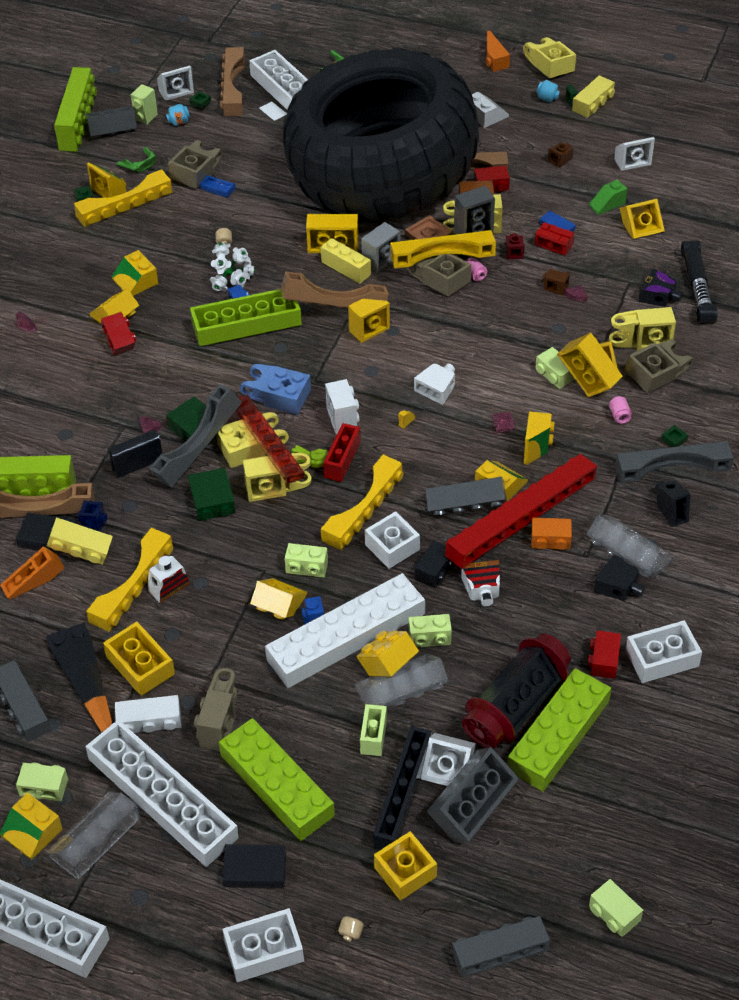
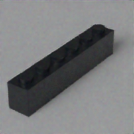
[373,726,432,850]

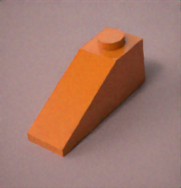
[485,30,510,72]
[0,546,65,599]

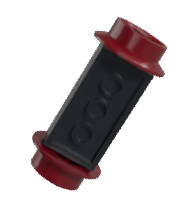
[462,634,571,749]

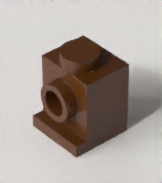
[548,142,573,168]
[542,269,570,296]

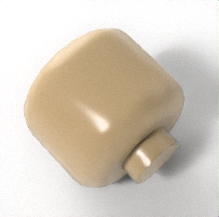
[215,228,232,244]
[338,916,364,942]

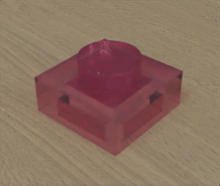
[493,412,515,432]

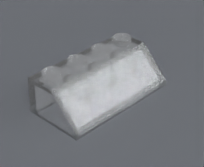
[586,514,675,578]
[353,654,448,707]
[46,792,140,880]

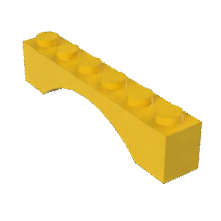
[74,169,172,227]
[390,230,496,269]
[321,454,404,551]
[86,528,173,632]

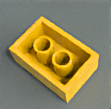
[306,214,358,253]
[557,333,623,397]
[103,622,175,696]

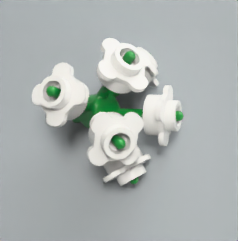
[210,242,255,292]

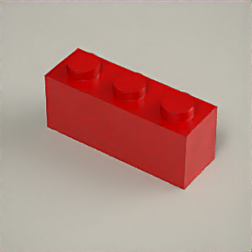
[323,423,361,482]

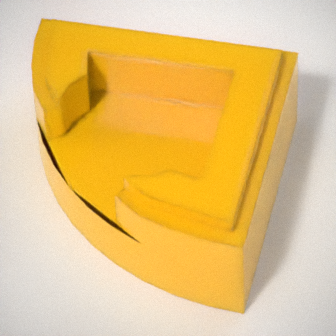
[398,410,415,429]

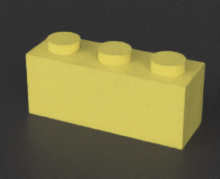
[572,75,615,118]
[321,238,371,284]
[47,517,113,565]

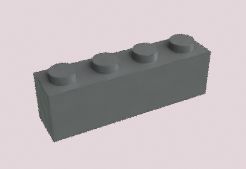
[425,477,507,516]
[0,660,51,742]
[452,916,550,978]

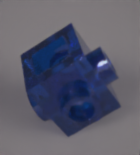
[78,500,107,532]

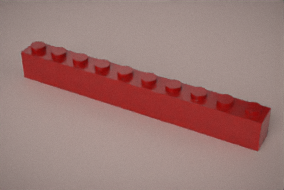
[445,454,597,569]

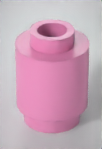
[466,257,487,281]
[609,396,632,424]

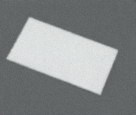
[259,102,287,121]

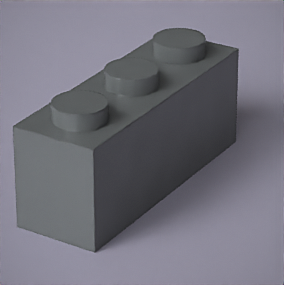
[85,106,137,138]

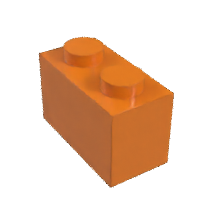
[531,518,572,550]

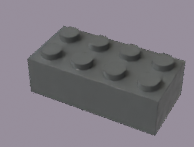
[454,186,495,260]
[427,747,519,844]

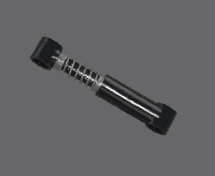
[681,240,718,323]

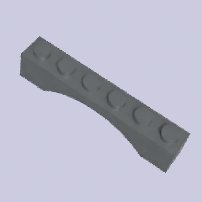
[149,384,242,488]
[615,441,734,483]

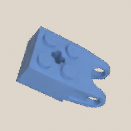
[240,364,311,415]

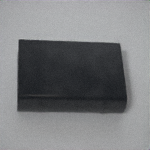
[108,429,163,478]
[16,513,77,554]
[223,844,286,889]

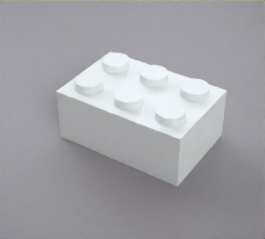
[625,620,702,683]
[222,908,304,982]

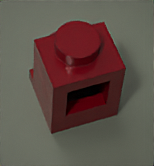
[505,233,525,260]

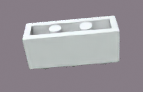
[115,695,182,733]

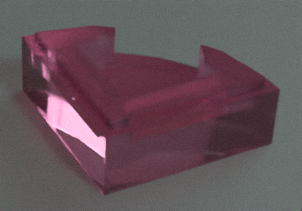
[564,285,587,301]
[16,311,36,333]
[139,416,161,434]

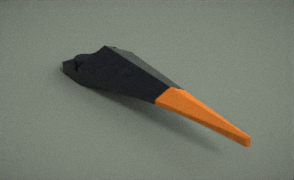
[46,622,112,733]

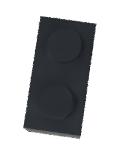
[414,540,455,589]

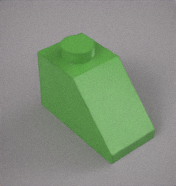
[589,179,627,215]

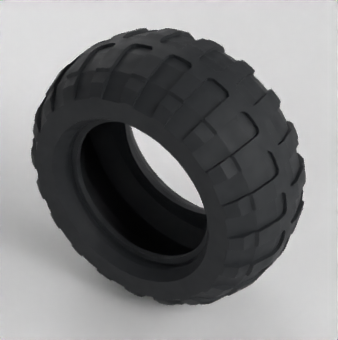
[283,48,479,221]

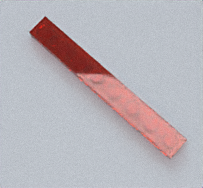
[235,395,305,484]

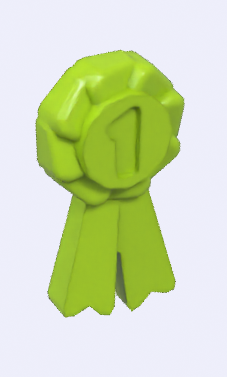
[291,445,328,468]

